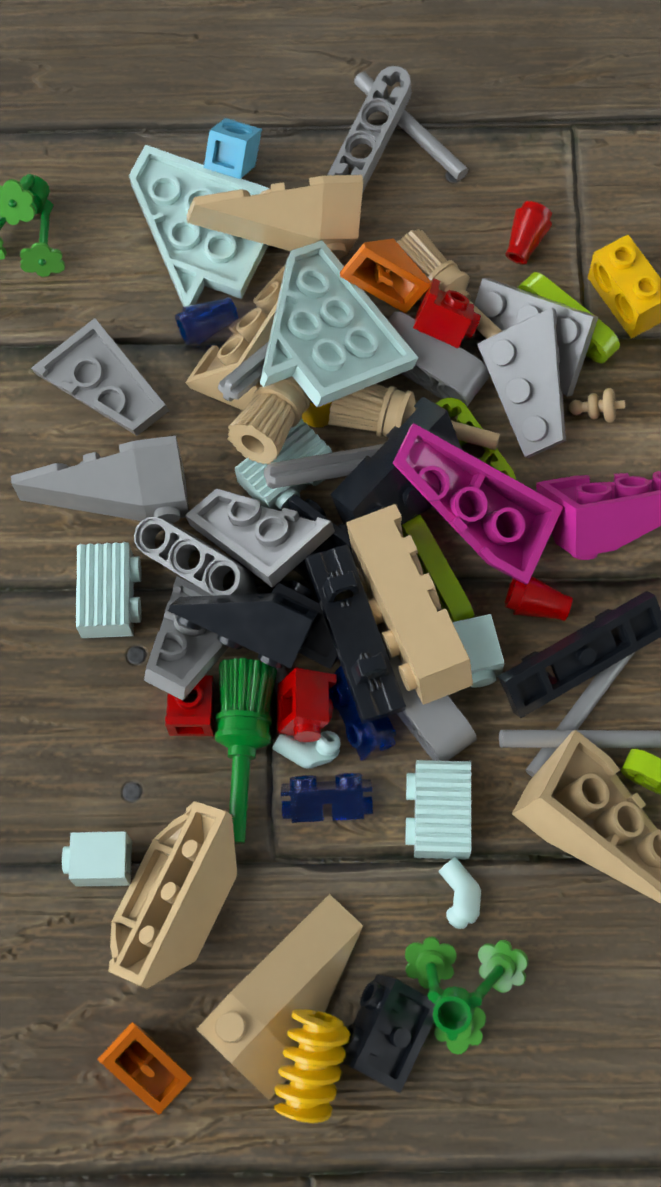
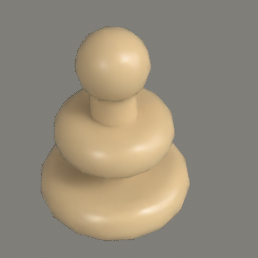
[568,388,626,423]

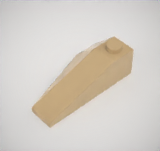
[186,175,363,259]
[185,266,285,410]
[512,730,661,903]
[197,894,363,1101]

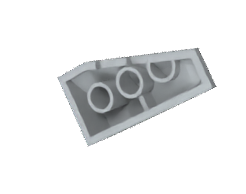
[11,435,189,523]

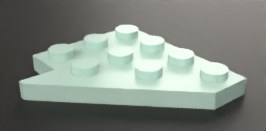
[129,145,270,313]
[260,240,418,407]

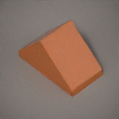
[340,238,430,314]
[98,1022,192,1115]

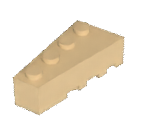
[346,504,473,705]

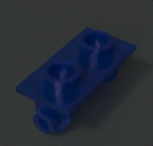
[329,666,397,761]
[281,773,373,823]

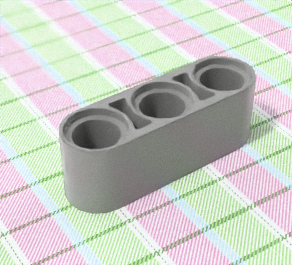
[388,311,490,406]
[134,517,254,595]
[386,650,477,761]

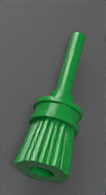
[215,658,277,844]

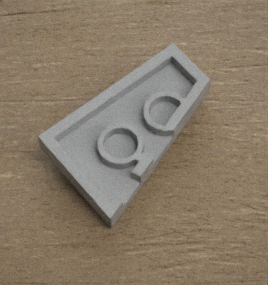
[474,278,598,397]
[477,307,566,458]
[31,318,170,436]
[185,489,335,588]
[144,576,229,700]

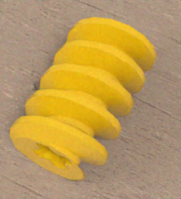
[273,1009,350,1123]

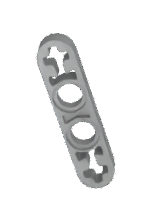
[328,66,412,193]

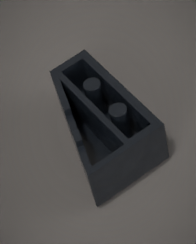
[330,397,462,526]

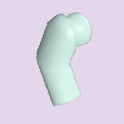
[272,731,341,769]
[439,857,481,929]

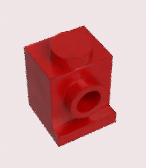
[413,278,481,348]
[277,667,337,742]
[165,675,216,736]

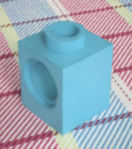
[204,118,262,179]

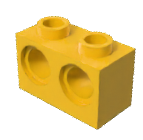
[587,235,661,339]

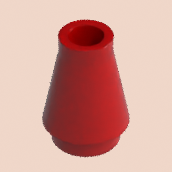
[505,201,552,265]
[505,576,573,621]

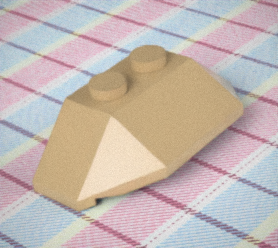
[109,801,237,989]

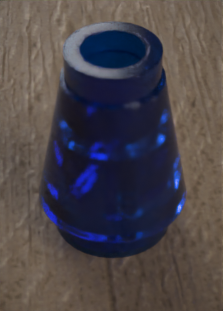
[175,297,238,345]

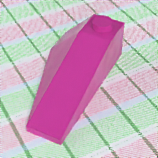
[393,423,563,584]
[536,471,661,560]

